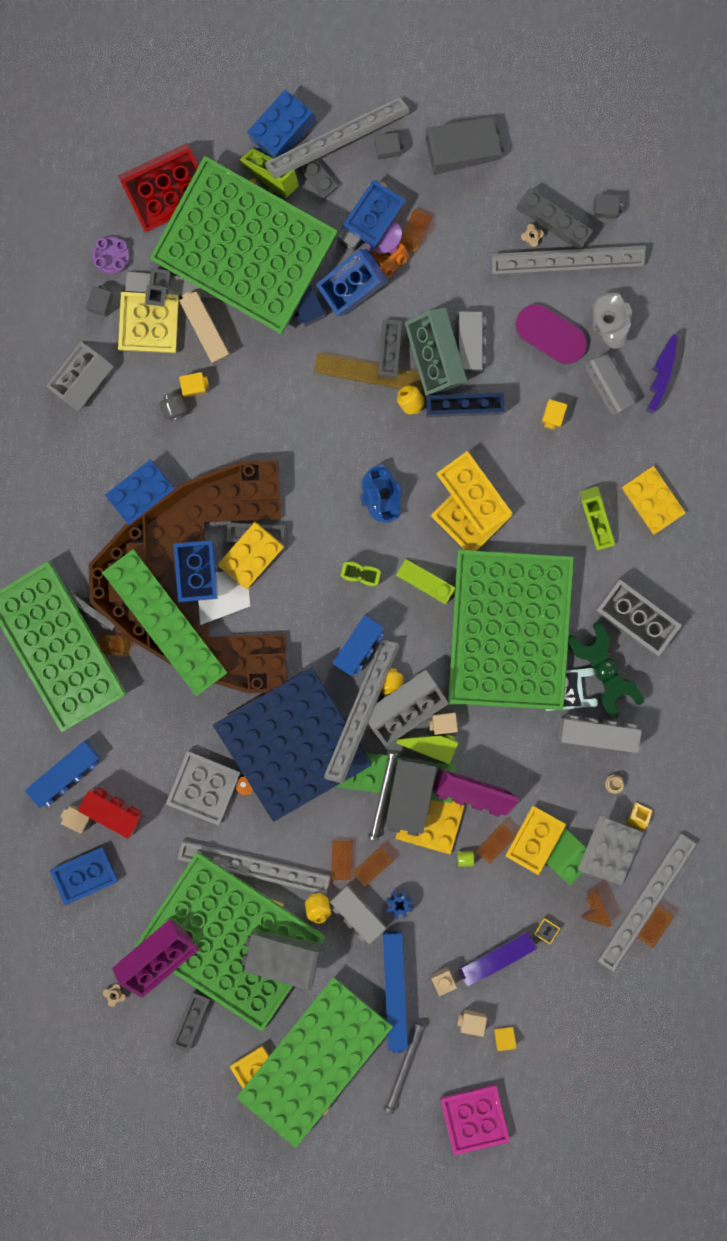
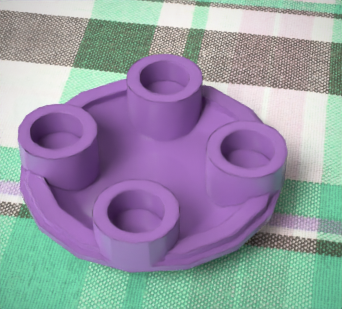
[366,221,402,254]
[92,236,130,274]

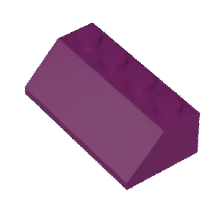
[432,768,520,817]
[112,919,200,998]

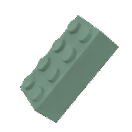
[404,308,467,396]

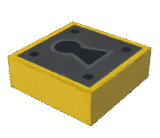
[534,918,561,945]

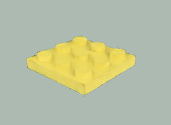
[118,292,179,353]

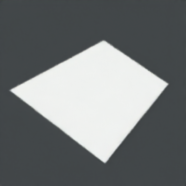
[198,572,250,625]

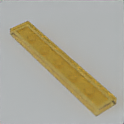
[314,353,425,394]

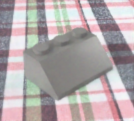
[46,342,113,411]
[585,353,636,417]

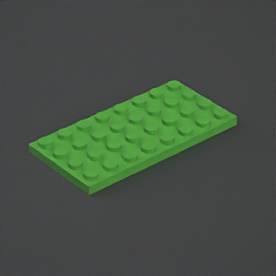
[0,561,127,732]
[236,977,393,1148]

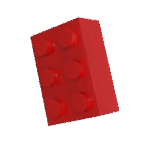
[77,786,144,839]

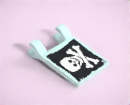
[546,668,598,711]

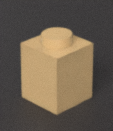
[429,712,458,735]
[60,805,91,834]
[431,967,457,996]
[457,1010,487,1037]

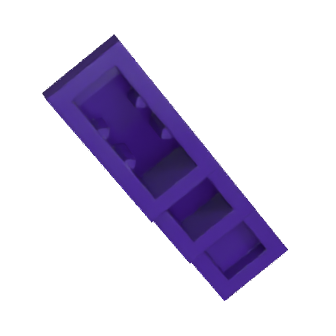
[646,334,677,414]
[458,931,537,986]

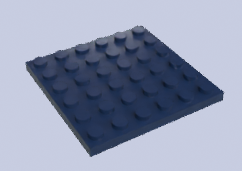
[213,666,372,822]

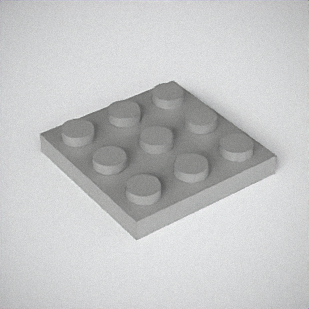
[166,751,241,826]
[578,816,644,886]

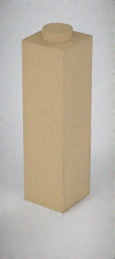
[179,291,230,363]

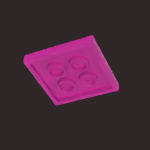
[440,1084,510,1155]

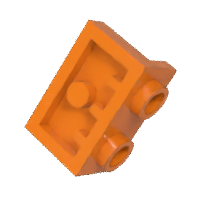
[370,243,410,278]

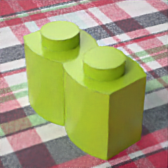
[340,562,381,587]

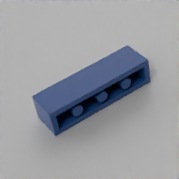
[24,740,101,808]

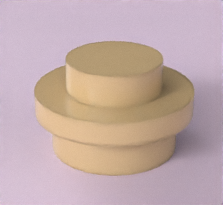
[605,774,624,794]

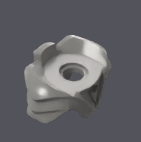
[592,293,632,349]

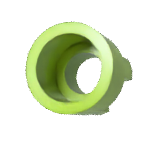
[458,851,474,867]

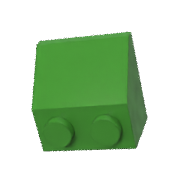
[547,829,586,885]

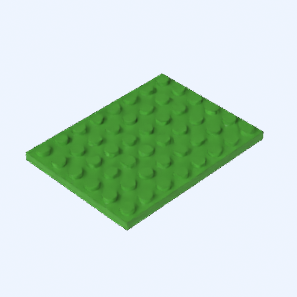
[149,156,339,334]
[448,550,574,710]
[134,851,326,1031]

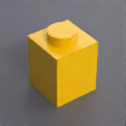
[179,372,209,398]
[541,399,567,430]

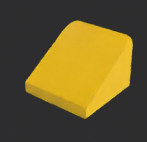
[626,802,653,831]
[494,1027,516,1051]

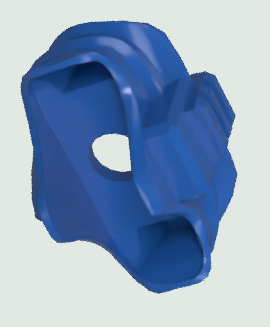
[360,465,402,523]

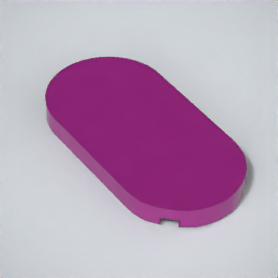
[516,305,587,364]

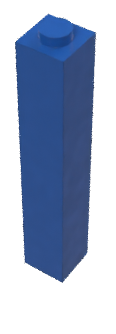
[383,931,408,1053]

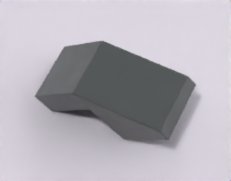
[145,268,171,307]

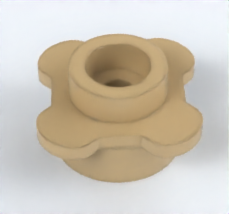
[521,224,544,247]
[103,984,126,1007]

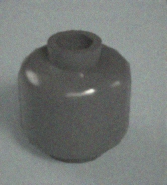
[159,392,187,422]

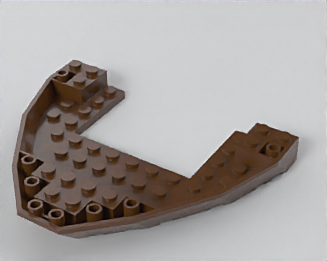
[88,460,287,693]

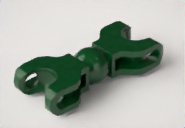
[568,620,644,719]

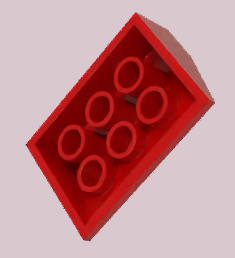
[118,143,199,232]

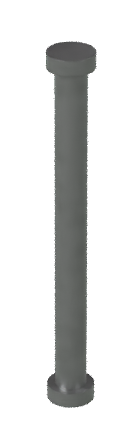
[368,750,399,841]
[383,1022,425,1114]

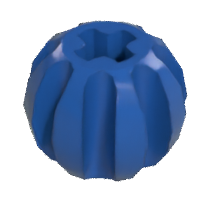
[386,890,414,919]

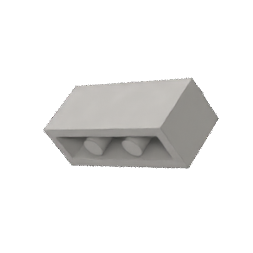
[458,312,486,372]
[330,884,386,945]

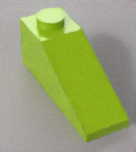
[240,148,299,198]
[580,486,615,550]
[396,559,455,605]
[396,734,458,764]

